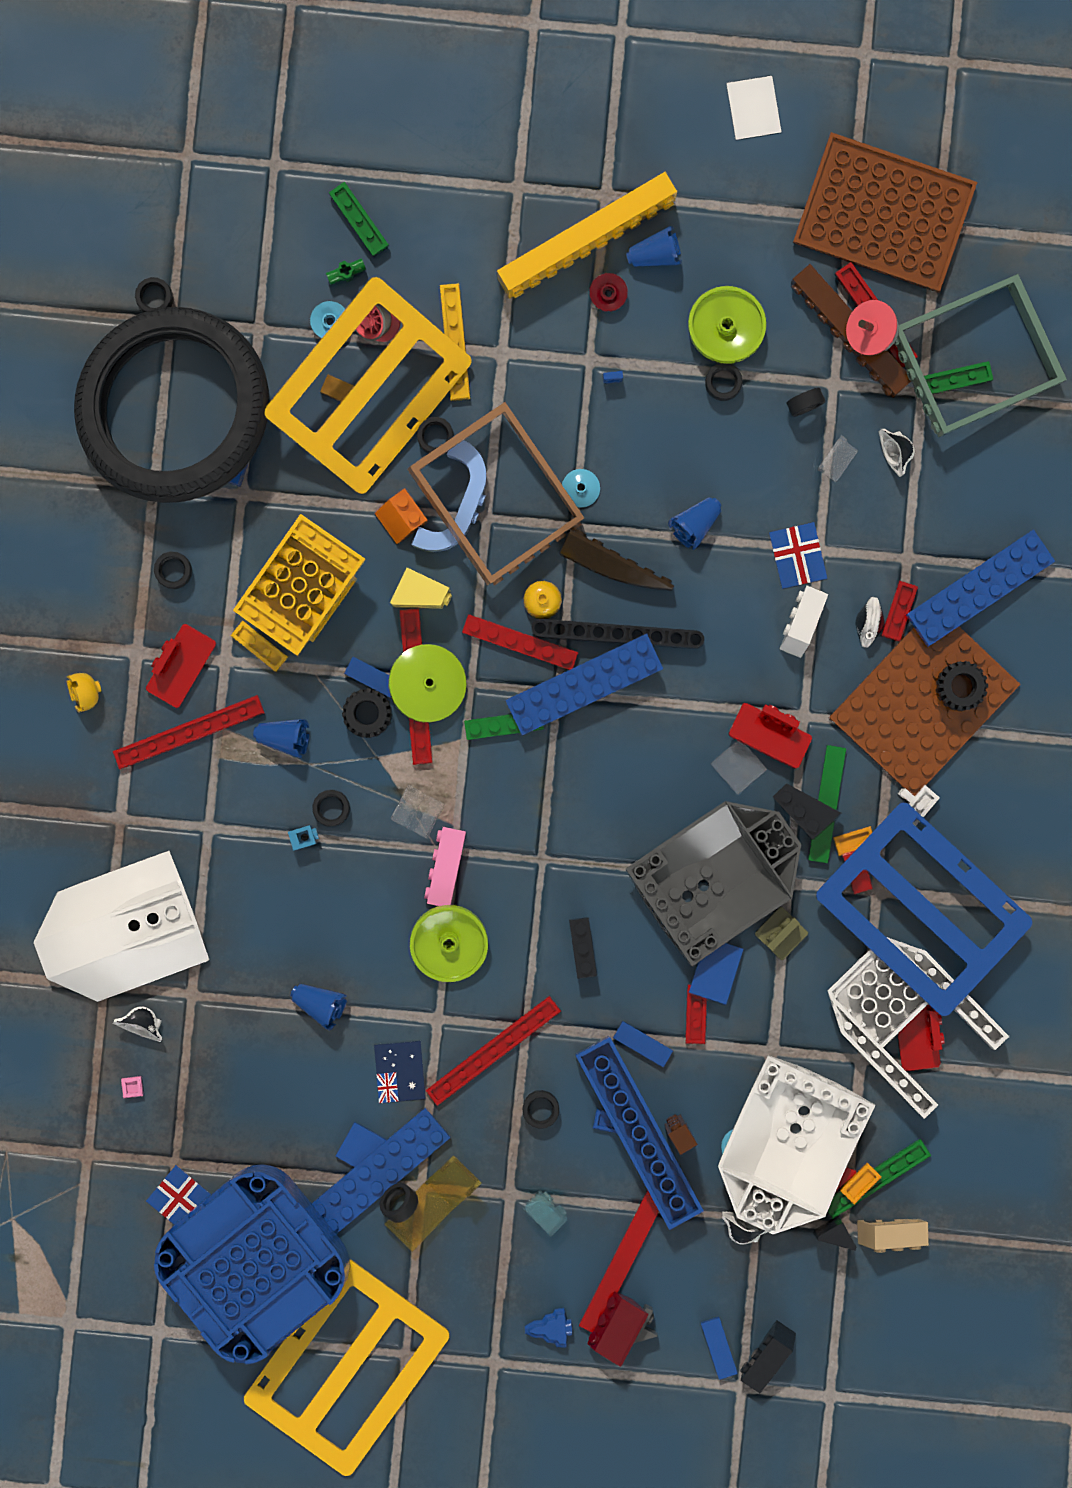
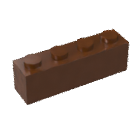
[664,1114,698,1155]

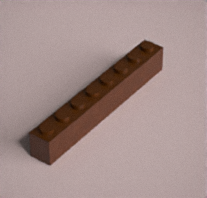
[791,264,912,398]

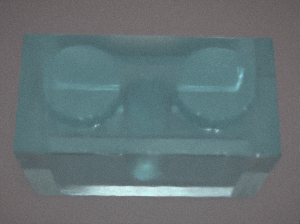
[523,1190,568,1237]

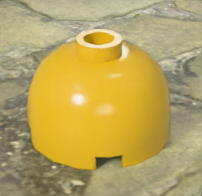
[523,581,562,619]
[67,673,101,713]

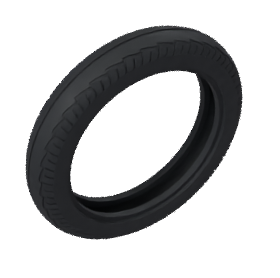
[74,307,270,503]

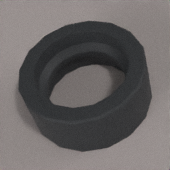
[135,277,173,312]
[705,363,743,401]
[786,387,826,417]
[417,417,454,454]
[154,551,192,589]
[312,790,350,826]
[522,1090,559,1129]
[380,1183,418,1223]

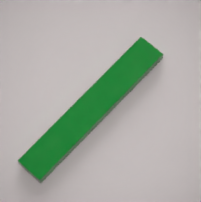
[808,745,846,863]
[828,1139,931,1219]

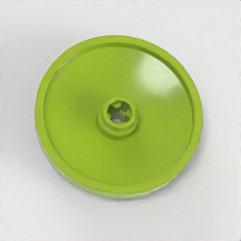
[688,286,766,364]
[388,644,466,722]
[410,905,488,982]

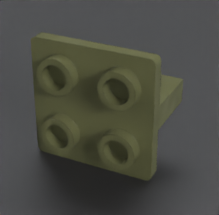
[755,907,808,960]

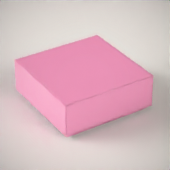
[121,1076,144,1098]

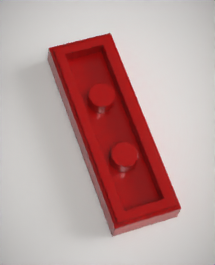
[881,581,918,642]
[685,984,707,1044]

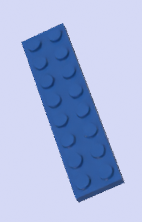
[906,529,1055,647]
[505,634,663,735]
[311,1107,451,1234]

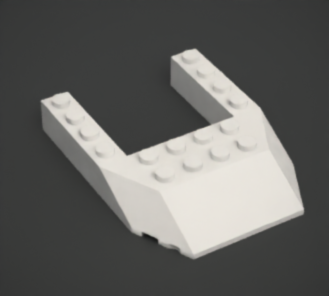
[827,937,1009,1119]

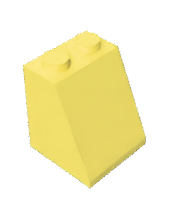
[390,568,452,609]

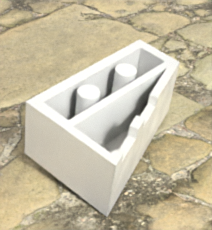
[780,586,828,658]

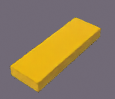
[231,620,288,672]

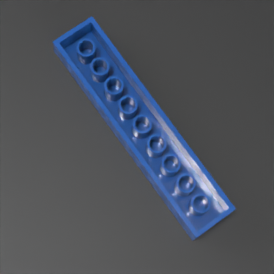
[575,1036,704,1230]

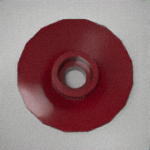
[589,273,628,312]

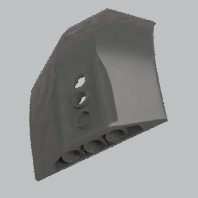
[625,801,801,966]

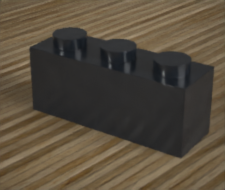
[569,917,597,979]

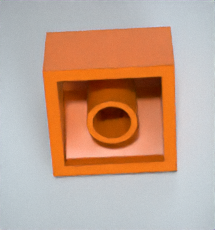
[375,488,428,545]

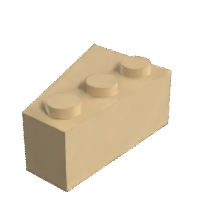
[857,1219,929,1253]

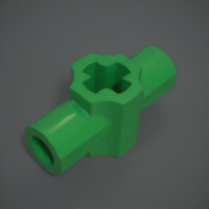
[326,258,366,285]

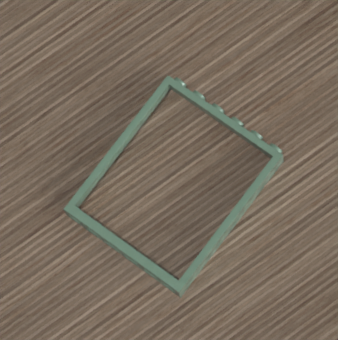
[894,274,1067,438]

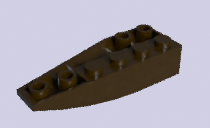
[560,529,674,591]

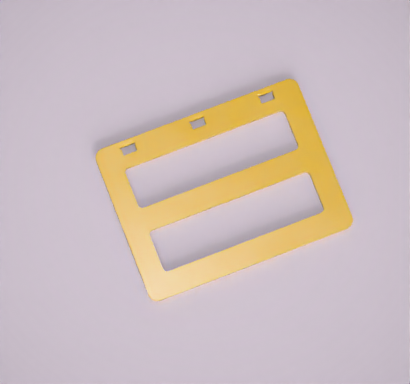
[265,277,471,494]
[244,1259,449,1476]

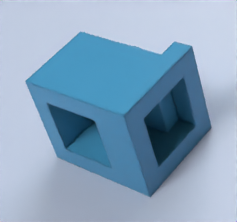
[288,825,319,851]

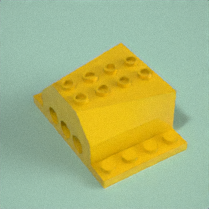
[233,514,366,656]

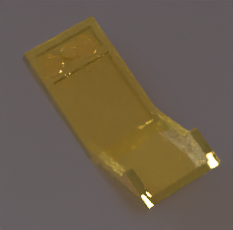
[384,1155,482,1252]

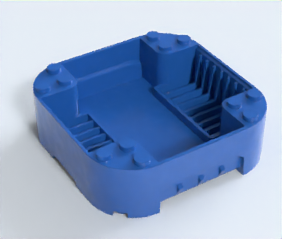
[154,1165,350,1364]

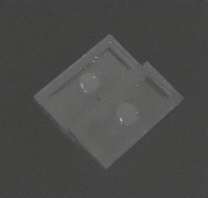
[710,741,767,795]
[391,785,445,838]

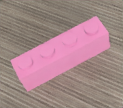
[424,827,466,906]

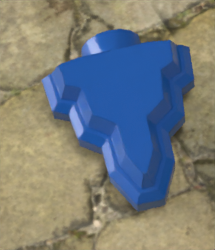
[525,1308,572,1348]

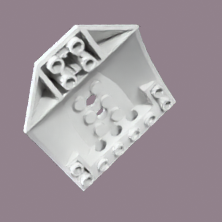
[34,851,209,1002]
[718,1055,875,1234]

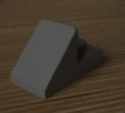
[633,1304,658,1344]

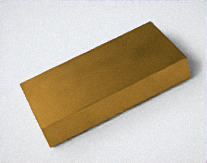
[320,374,354,402]

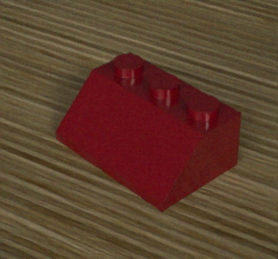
[587,1291,649,1367]

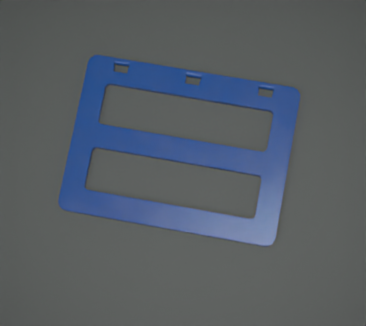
[816,802,1032,1016]

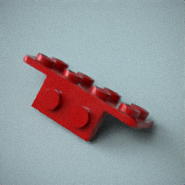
[146,624,216,708]
[729,703,812,769]
[897,1004,944,1071]

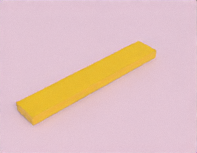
[440,283,470,401]

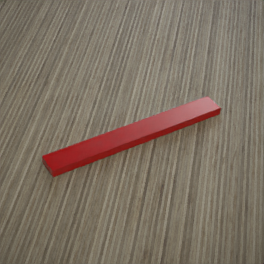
[400,609,432,765]
[113,695,265,770]
[425,995,561,1106]
[579,1190,659,1332]

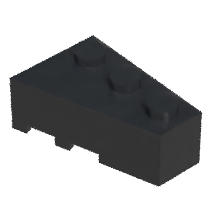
[773,783,843,840]
[740,1320,796,1394]

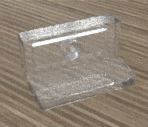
[817,435,858,482]

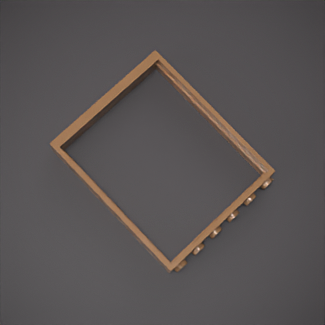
[407,402,584,586]

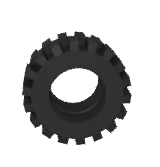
[936,661,988,711]
[342,689,392,738]

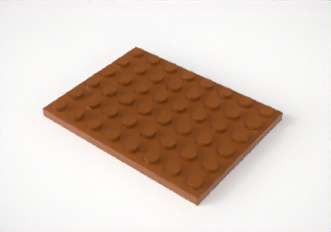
[793,132,977,293]
[829,626,1020,796]

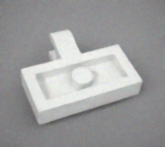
[898,785,940,826]

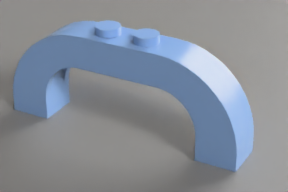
[412,440,487,552]

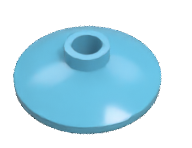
[310,301,345,338]
[562,469,600,508]

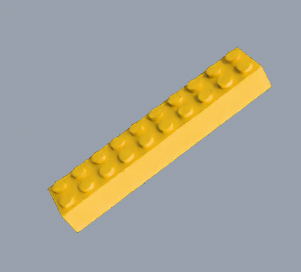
[497,172,677,298]

